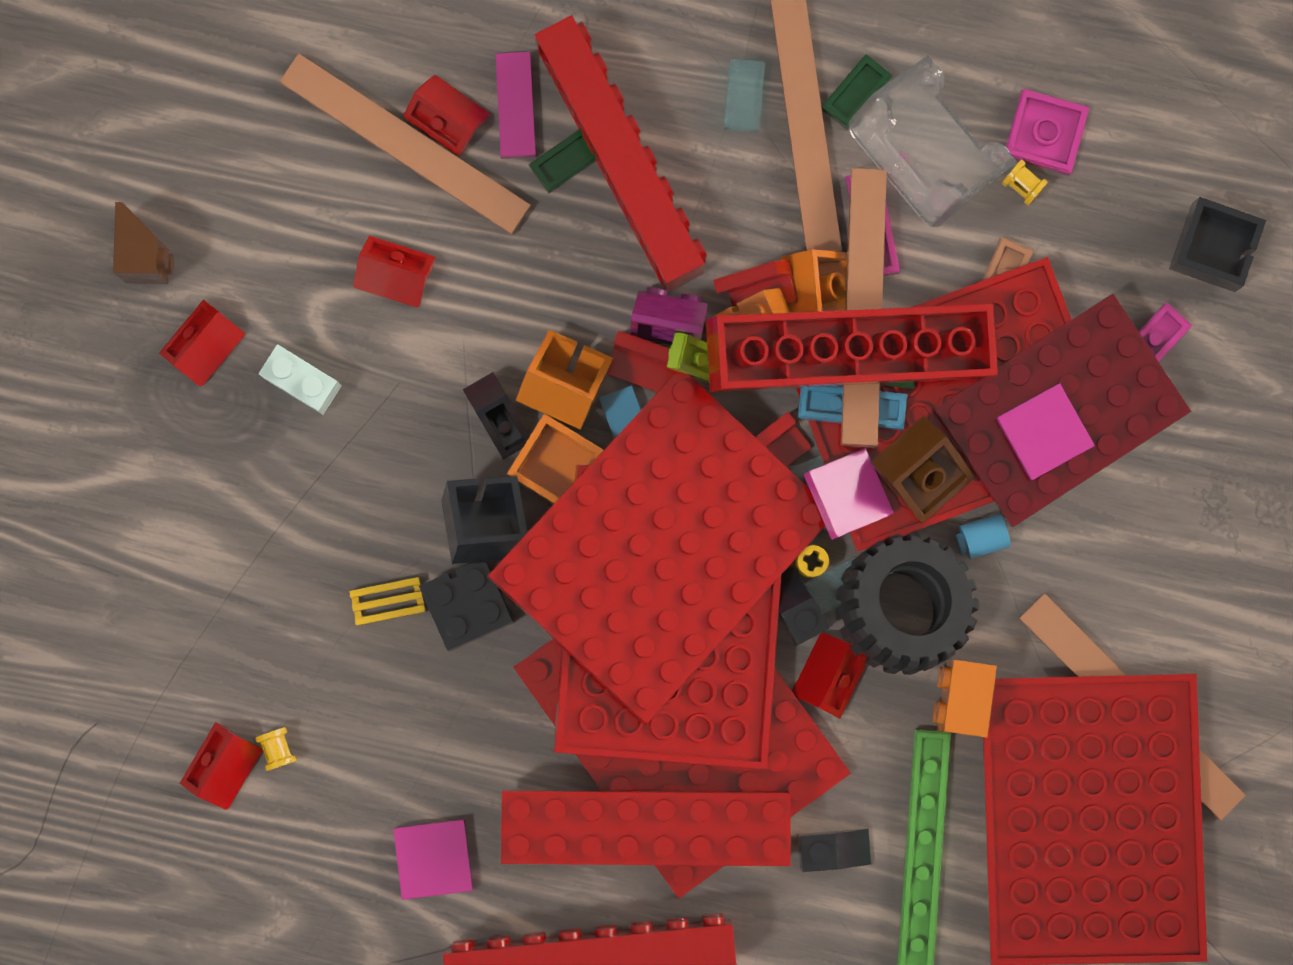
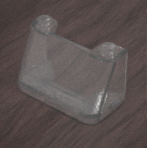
[849,55,1017,227]

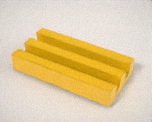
[349,577,426,626]

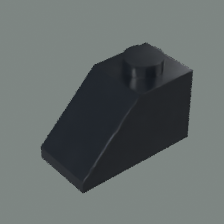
[463,372,530,460]
[778,567,829,646]
[797,829,871,872]

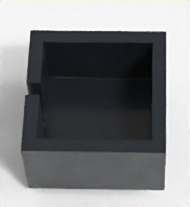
[1169,197,1267,292]
[441,476,527,564]
[419,561,515,652]

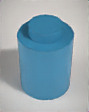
[954,513,1011,559]

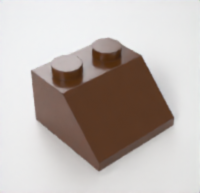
[113,202,174,284]
[870,416,975,524]

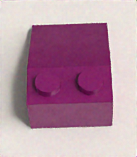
[631,287,708,345]

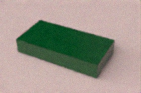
[821,54,892,130]
[528,129,596,194]

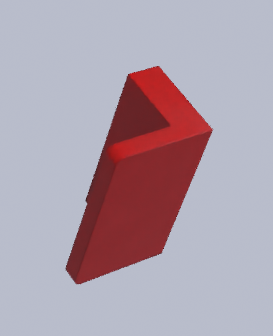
[403,75,490,156]
[353,235,436,308]
[713,260,798,306]
[159,299,245,387]
[607,330,676,392]
[755,412,811,467]
[792,632,867,719]
[179,722,262,810]

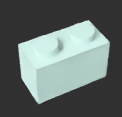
[259,344,342,415]

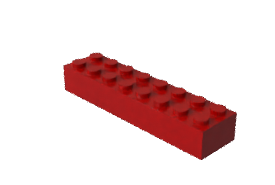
[534,15,707,293]
[706,304,998,392]
[501,790,791,866]
[443,913,737,965]

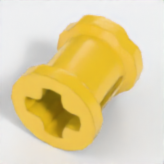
[1001,160,1048,206]
[795,545,829,578]
[255,727,297,771]

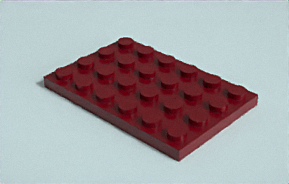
[934,293,1192,528]

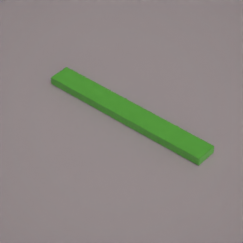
[897,730,951,965]

